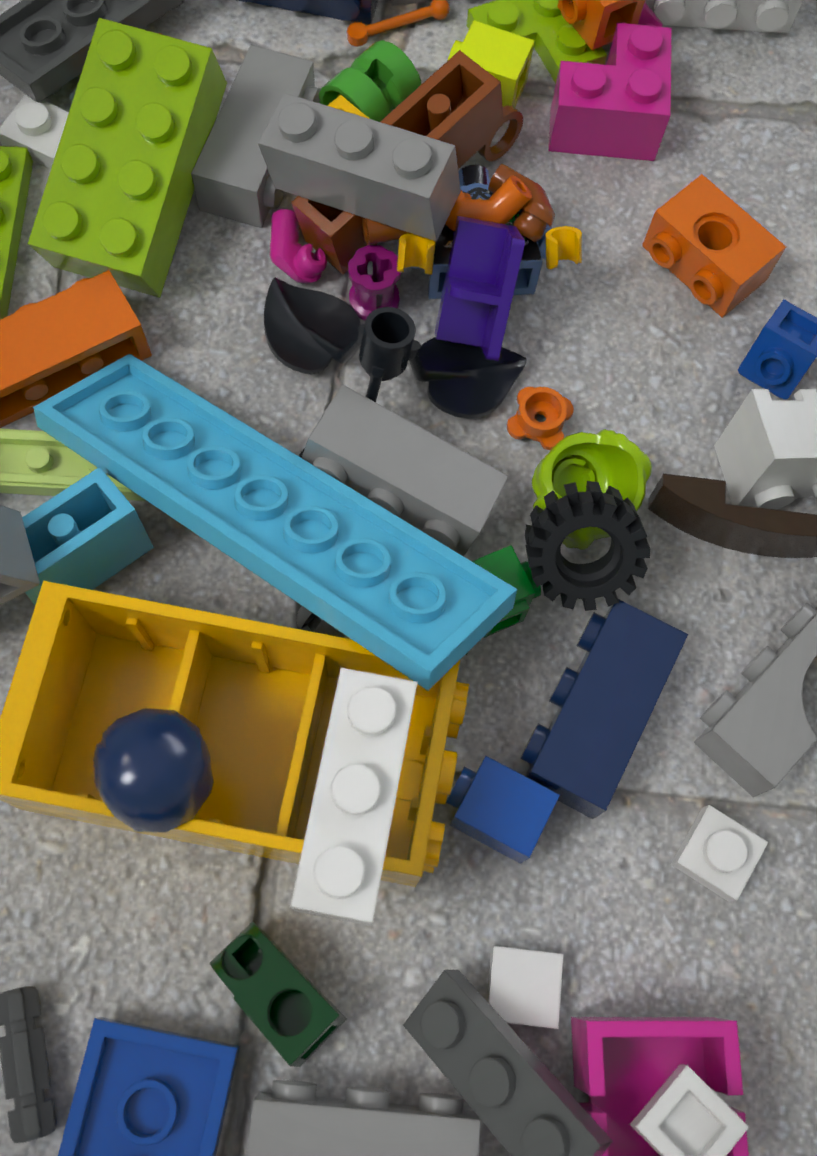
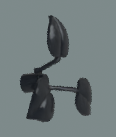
[264,278,527,458]

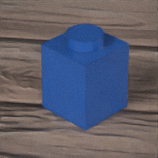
[446,756,560,864]

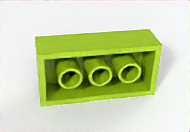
[27,18,227,298]

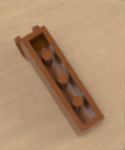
[291,50,523,275]

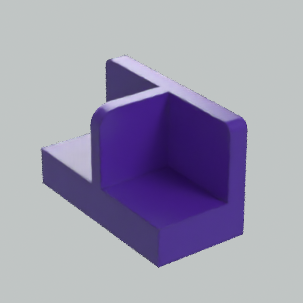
[434,216,525,361]

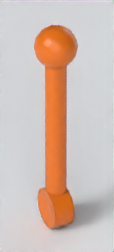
[347,0,450,47]

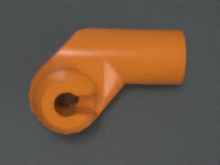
[445,175,532,231]

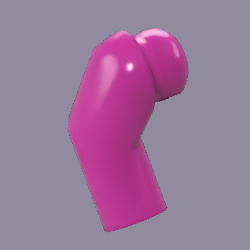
[270,209,327,284]

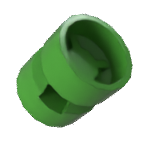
[319,40,421,122]

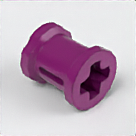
[348,245,401,321]

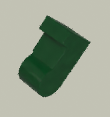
[210,921,347,1067]

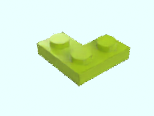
[466,0,607,84]

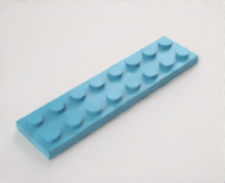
[33,353,517,691]

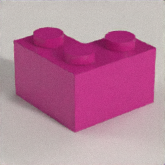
[548,23,672,161]

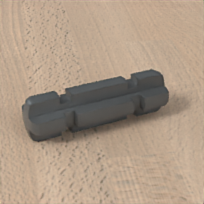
[0,986,57,1143]

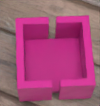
[571,1017,749,1156]

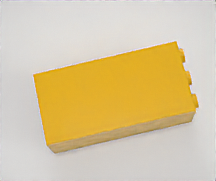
[0,581,469,887]

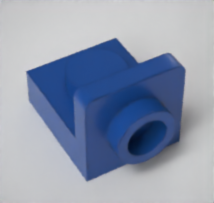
[738,299,817,399]

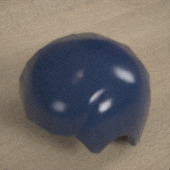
[93,708,214,833]

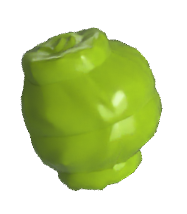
[532,429,652,550]

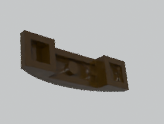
[648,473,817,558]

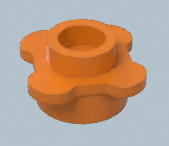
[507,387,574,450]

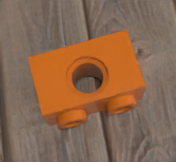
[642,174,786,318]

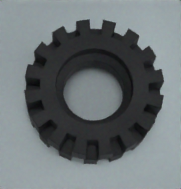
[525,481,650,611]

